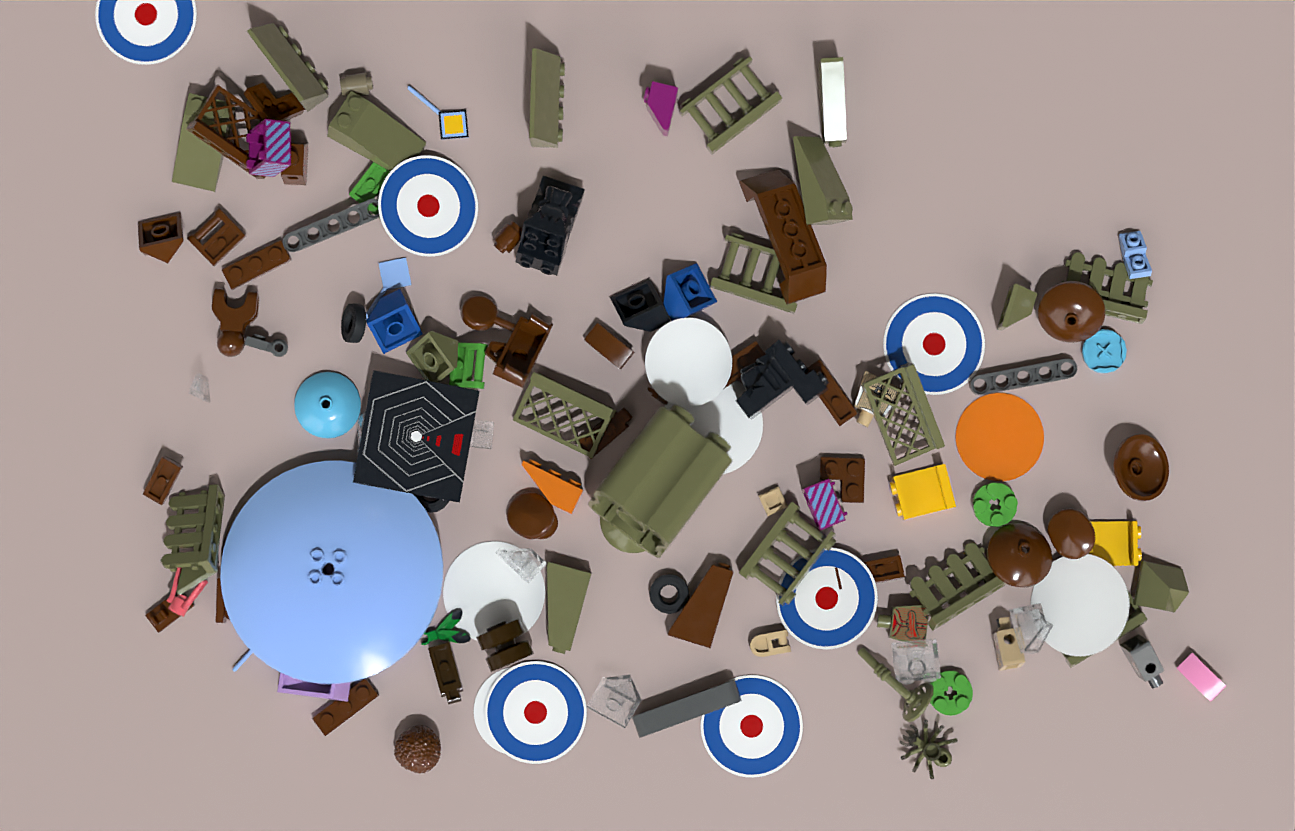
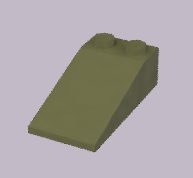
[327,91,426,171]
[172,93,236,192]
[793,136,853,225]

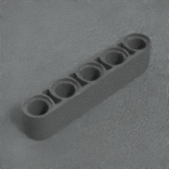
[632,680,742,738]

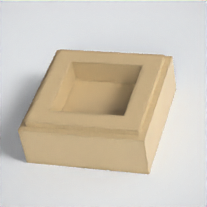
[758,487,788,516]

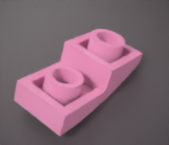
[1177,653,1226,701]

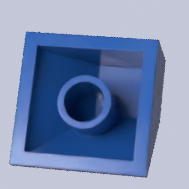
[663,263,717,321]
[366,289,423,354]

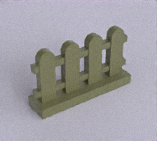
[1062,252,1153,324]
[161,484,225,573]
[910,543,1006,631]

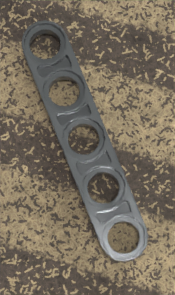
[283,199,380,252]
[970,359,1077,395]

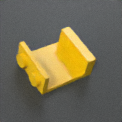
[889,464,956,520]
[1088,521,1142,566]

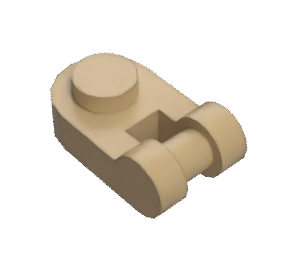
[750,630,791,657]

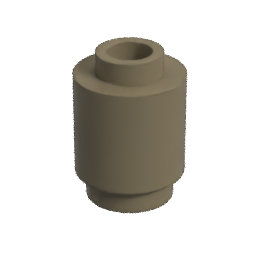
[340,73,373,96]

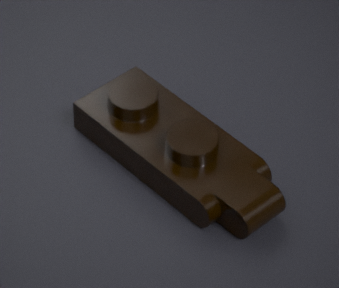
[428,642,463,705]

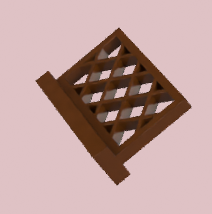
[186,84,266,179]

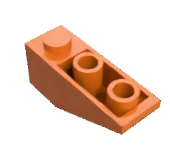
[521,459,583,514]

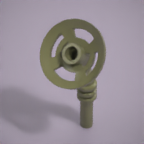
[858,647,934,722]

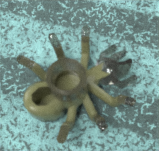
[899,720,958,779]

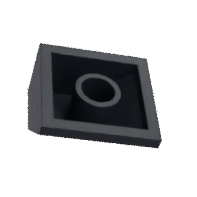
[610,279,671,332]

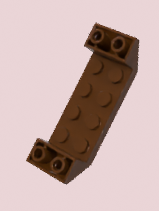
[739,169,827,305]

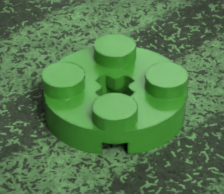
[972,483,1018,527]
[930,671,973,716]

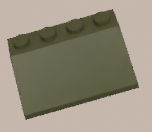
[247,23,329,112]
[529,48,565,148]

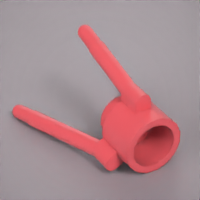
[167,567,208,617]

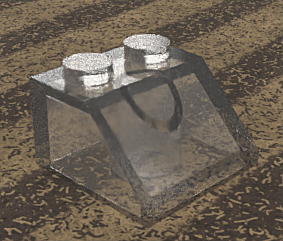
[892,639,941,684]

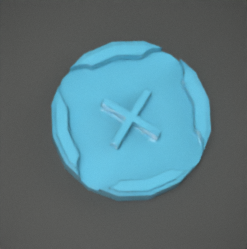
[1082,329,1127,374]

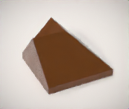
[138,212,184,264]

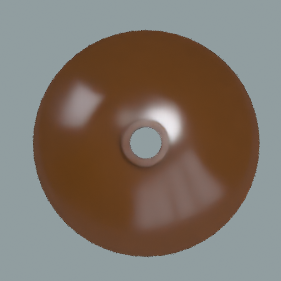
[1038,281,1105,343]
[1114,434,1169,501]
[987,523,1052,588]

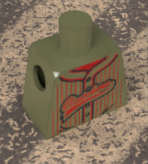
[877,605,929,648]

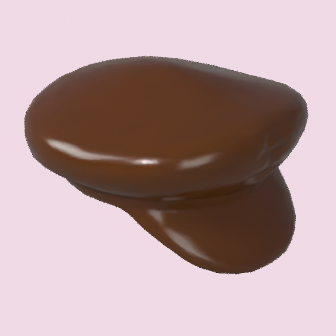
[507,492,558,539]
[1047,509,1096,559]

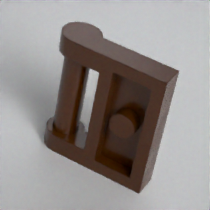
[187,208,246,267]

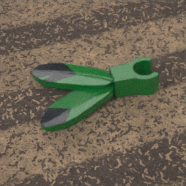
[421,610,471,645]

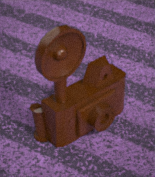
[460,295,553,388]

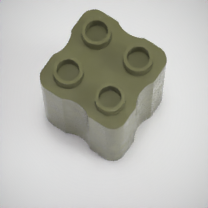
[588,404,733,558]

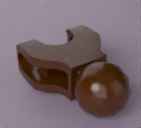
[212,288,259,357]

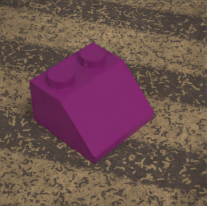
[644,81,678,137]

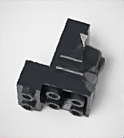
[515,176,585,276]
[735,340,829,420]

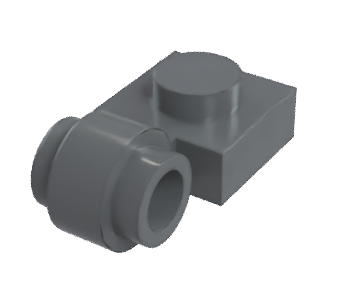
[245,333,288,357]

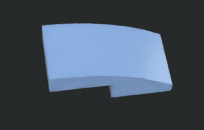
[1119,231,1152,279]

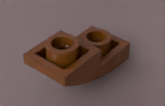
[584,322,635,369]

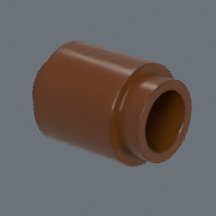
[493,221,522,254]

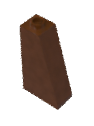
[668,562,734,648]

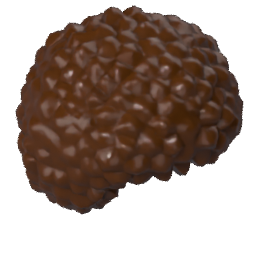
[394,725,441,774]

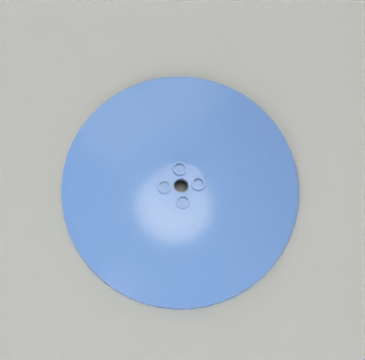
[221,461,443,684]

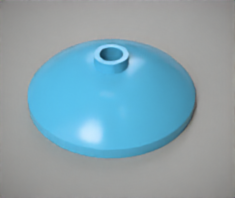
[294,372,361,438]

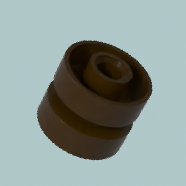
[476,619,534,672]

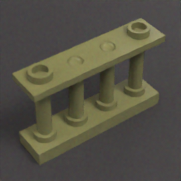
[680,56,782,154]
[710,233,798,314]
[739,502,836,606]

